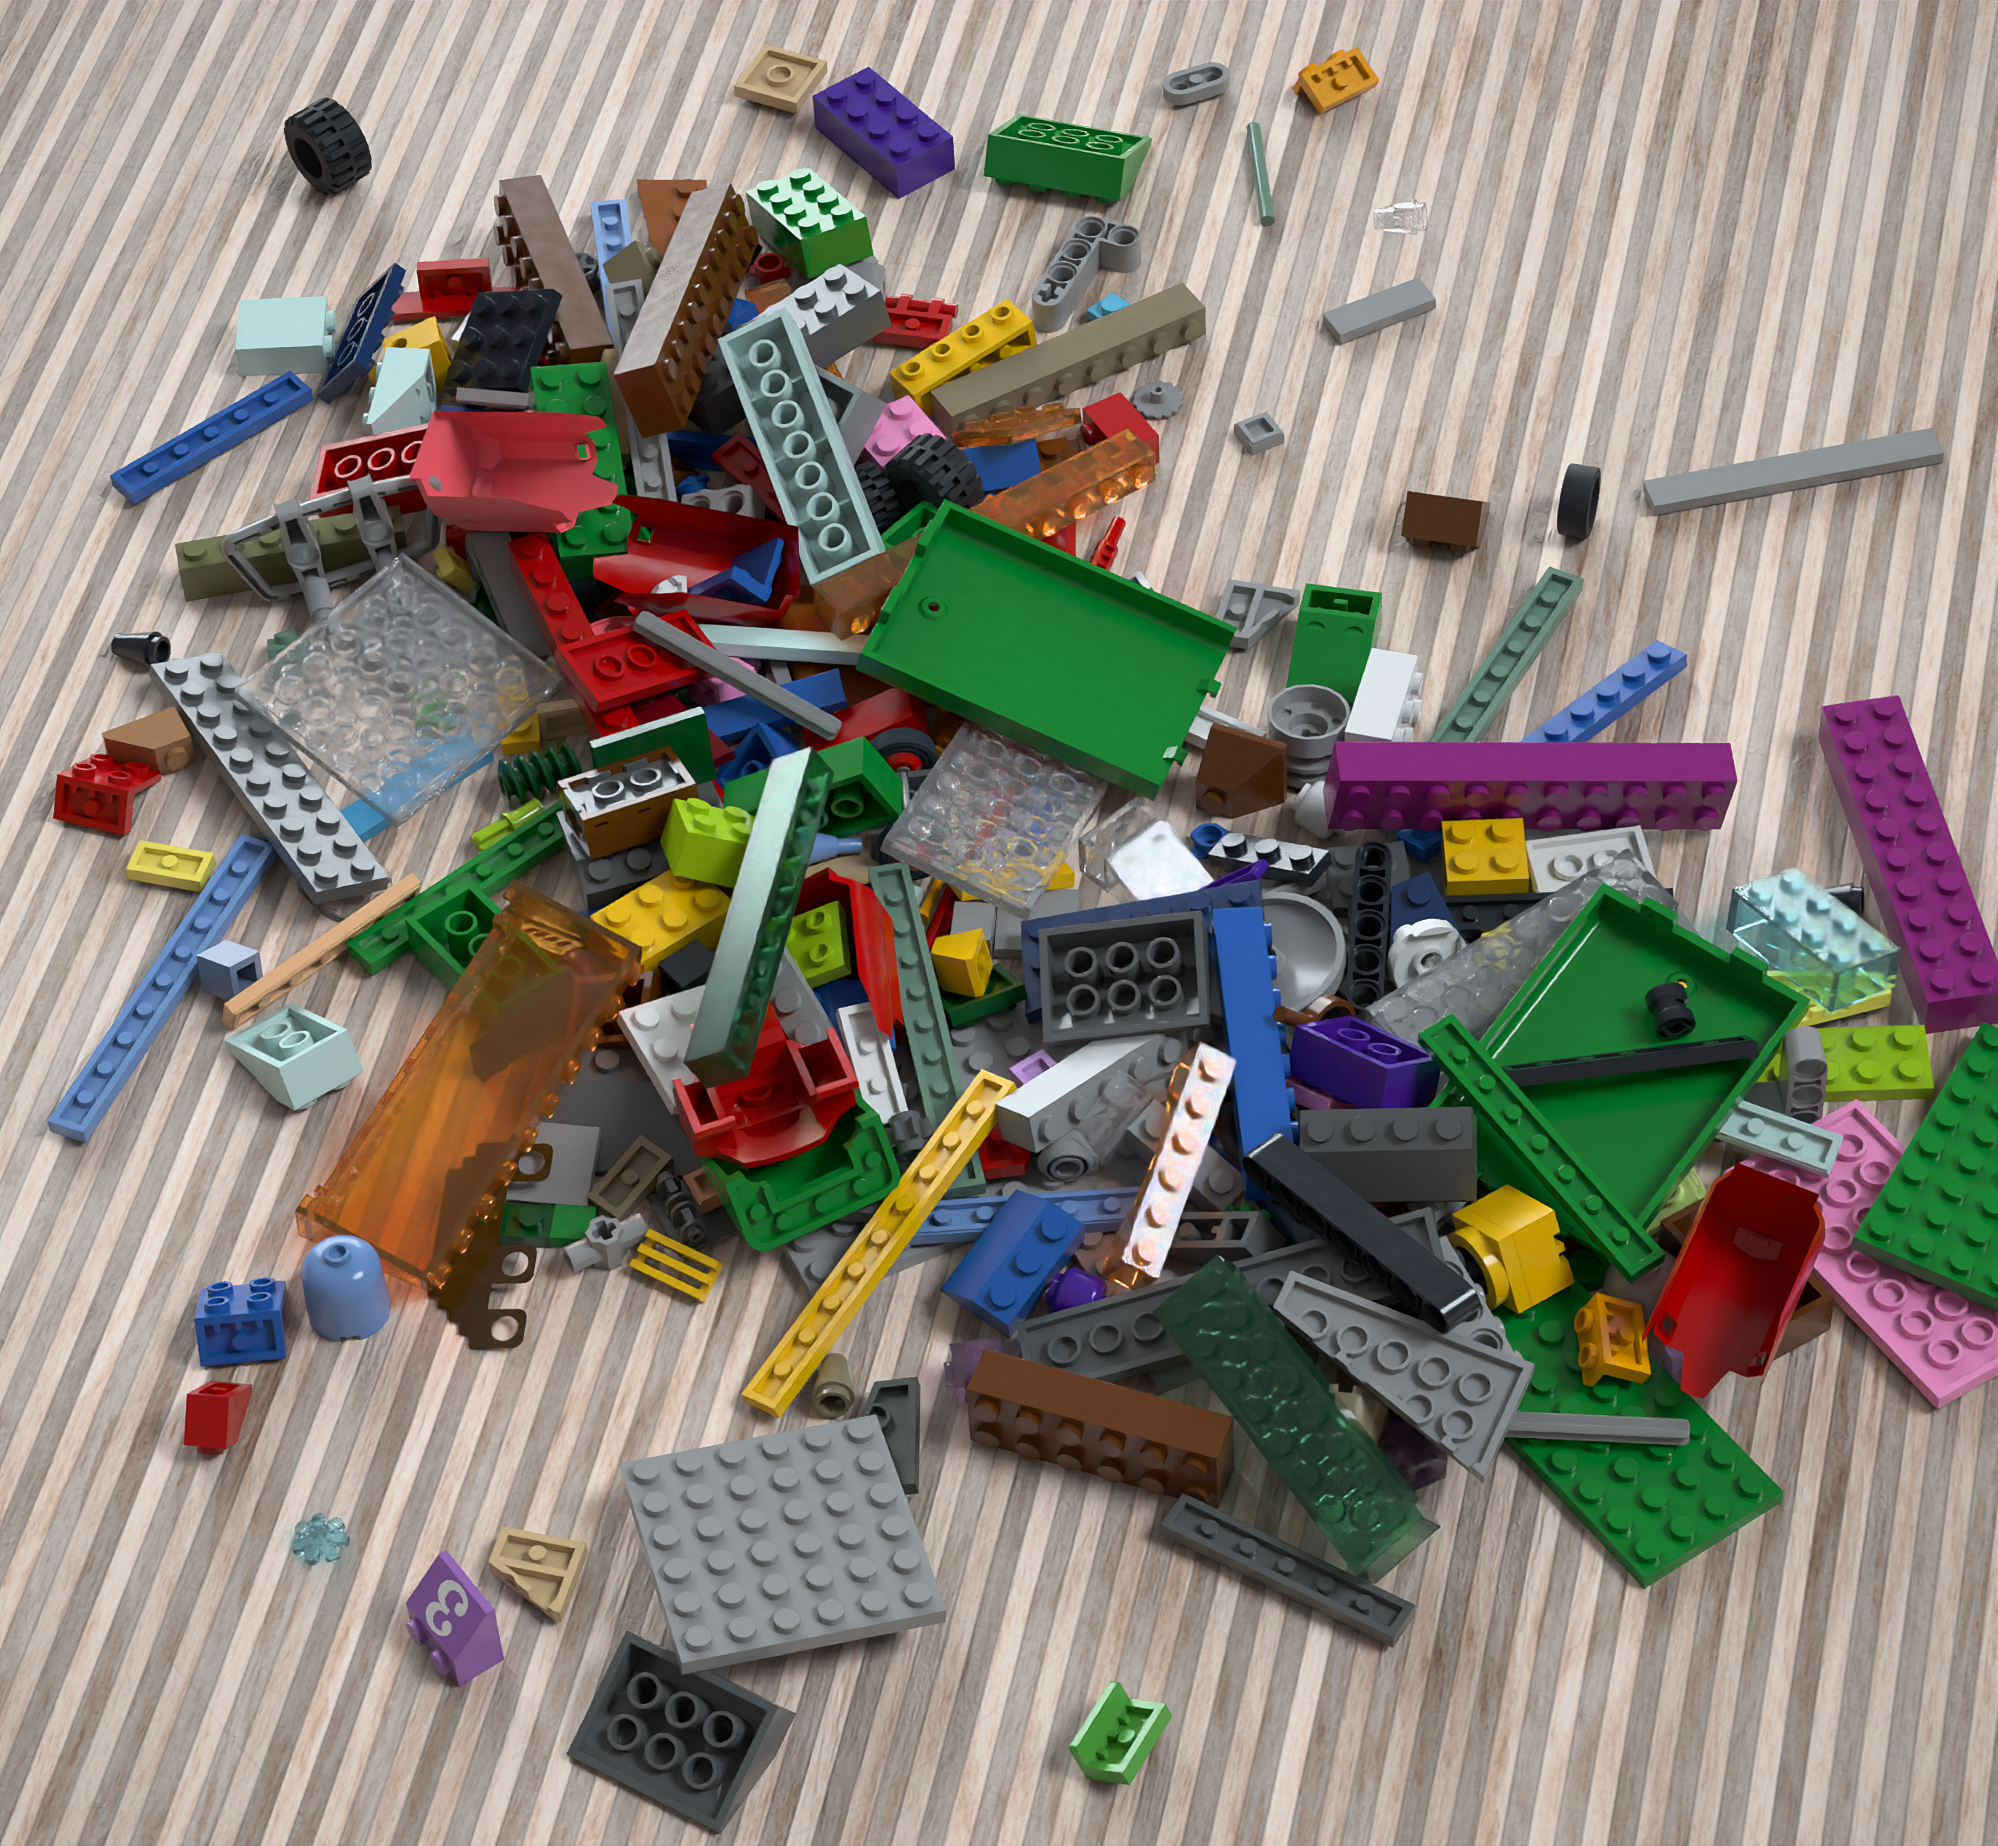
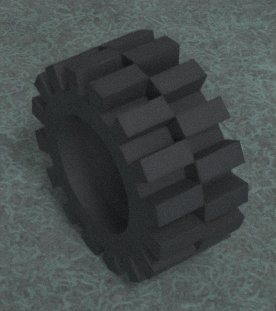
[854,461,900,531]

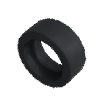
[1557,463,1601,539]

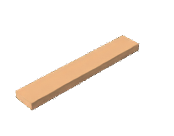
[222,873,421,1031]

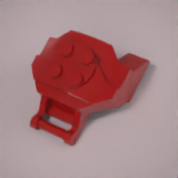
[672,999,860,1168]

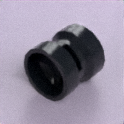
[1645,982,1696,1041]

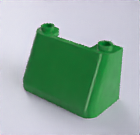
[697,1091,900,1251]

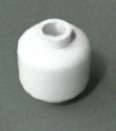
[1291,780,1344,840]

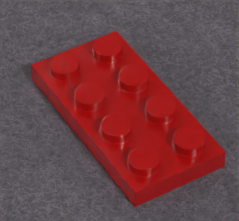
[554,609,717,713]

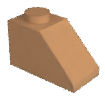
[101,706,196,775]

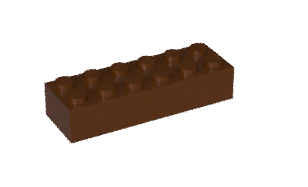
[966,1349,1234,1509]

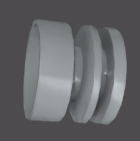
[1267,684,1350,789]

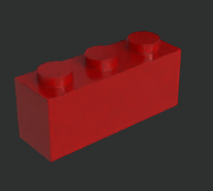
[802,687,930,755]

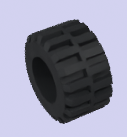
[284,97,372,196]
[883,433,984,516]

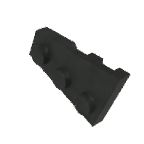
[860,1377,921,1495]

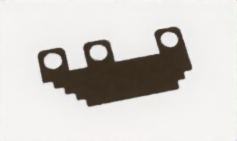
[427,1143,553,1349]

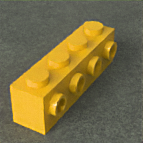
[889,299,1037,416]

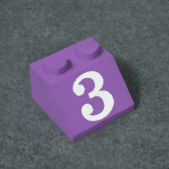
[406,1550,504,1687]

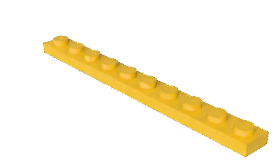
[741,1069,1017,1418]

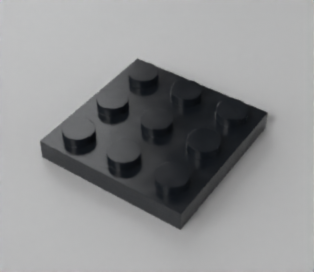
[442,288,563,396]

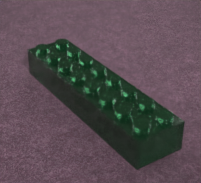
[1153,1255,1441,1585]

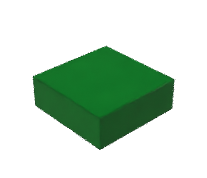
[549,1204,598,1247]

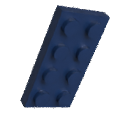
[317,263,406,404]

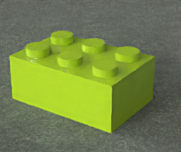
[660,798,802,896]

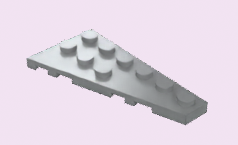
[1273,1271,1535,1484]

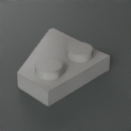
[1215,579,1300,649]

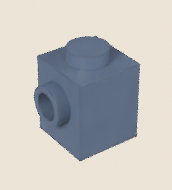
[197,939,263,1001]

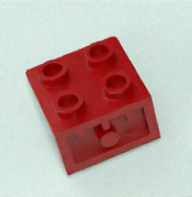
[53,753,161,836]

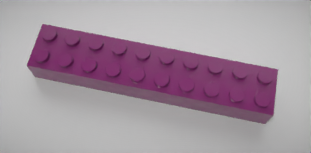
[1818,695,1998,1034]
[1323,742,1738,831]

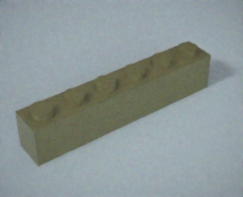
[175,505,410,602]

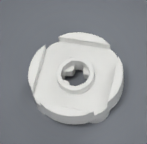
[1386,919,1467,999]

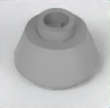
[1037,1130,1095,1182]

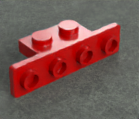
[391,258,520,321]

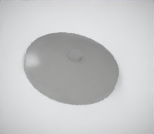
[1210,892,1348,1027]

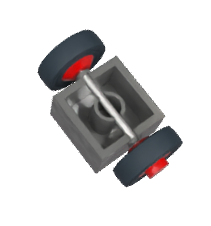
[869,728,952,880]

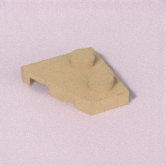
[488,1526,588,1622]

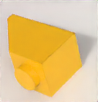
[930,928,993,997]

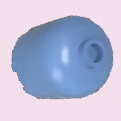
[301,1235,391,1342]

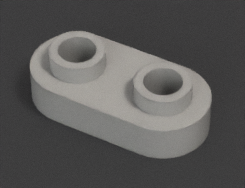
[1163,62,1230,106]

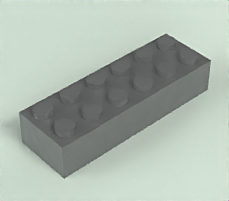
[688,264,892,438]

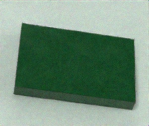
[589,706,717,785]

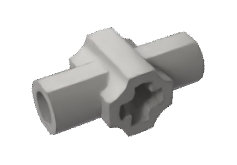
[562,1213,648,1273]

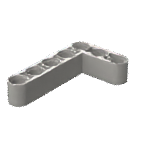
[1711,1026,1828,1143]

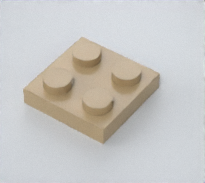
[734,44,828,114]

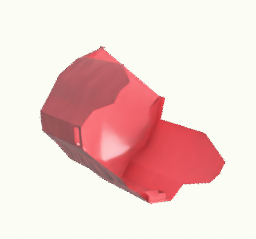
[409,411,618,533]

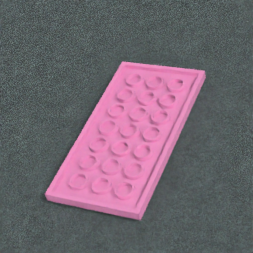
[1723,1099,1998,1410]

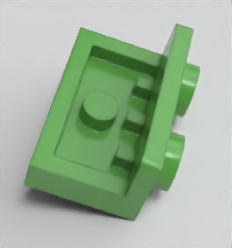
[1069,1681,1172,1785]

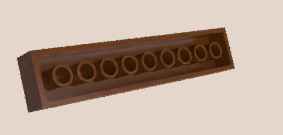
[613,182,759,439]

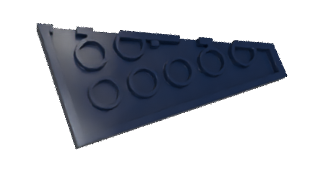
[1021,880,1265,1024]

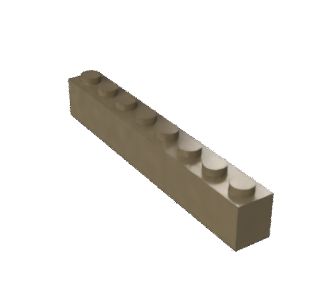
[930,282,1206,443]

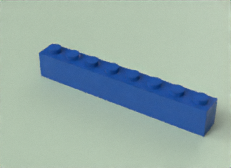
[1211,907,1300,1201]

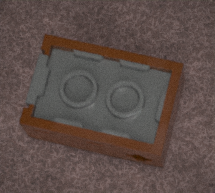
[558,745,699,860]

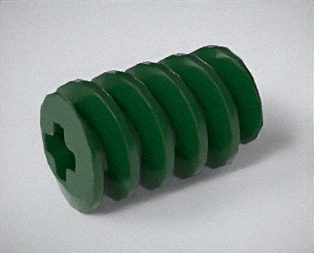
[497,740,583,808]

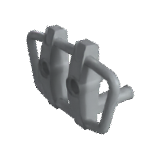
[221,474,442,650]

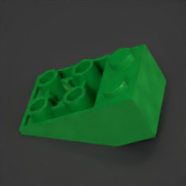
[1286,583,1382,707]

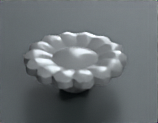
[1133,381,1184,420]

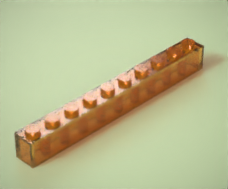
[814,428,1156,641]

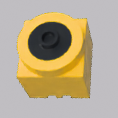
[1447,1184,1575,1314]

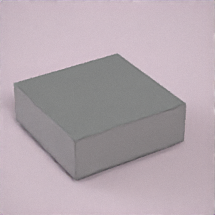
[1234,411,1284,456]

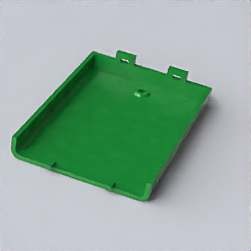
[856,499,1237,802]
[1428,882,1810,1260]

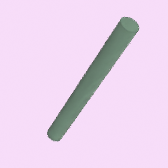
[1246,122,1275,226]

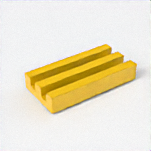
[629,1229,724,1303]

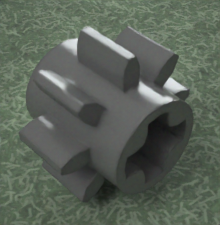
[885,1111,934,1162]

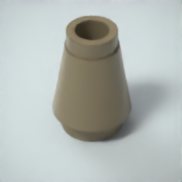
[811,1353,855,1417]

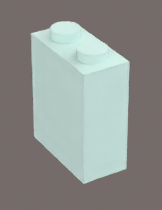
[235,296,337,376]

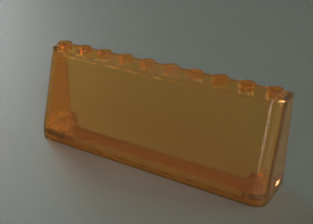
[295,879,645,1292]

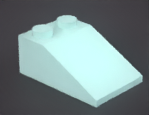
[224,1003,364,1110]

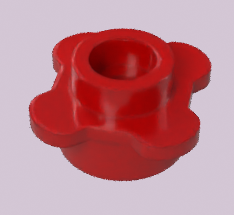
[749,253,791,288]

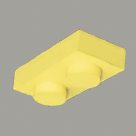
[126,840,216,892]

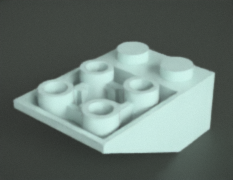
[362,347,439,436]

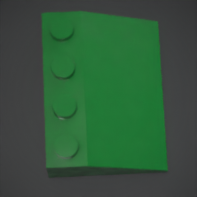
[984,114,1152,204]

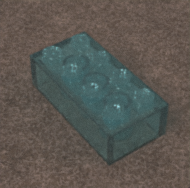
[1726,868,1901,1012]

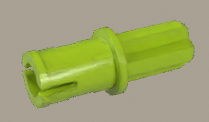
[471,798,545,853]

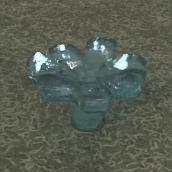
[292,1513,350,1565]

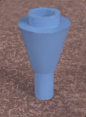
[793,828,863,868]

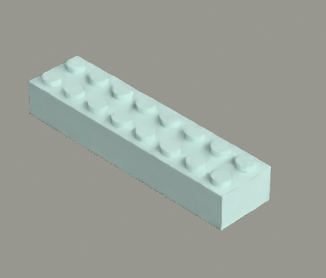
[718,307,894,603]

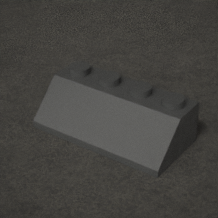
[1300,1107,1477,1203]

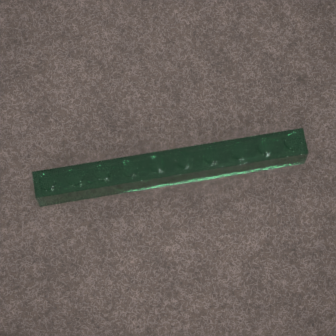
[683,746,834,1089]

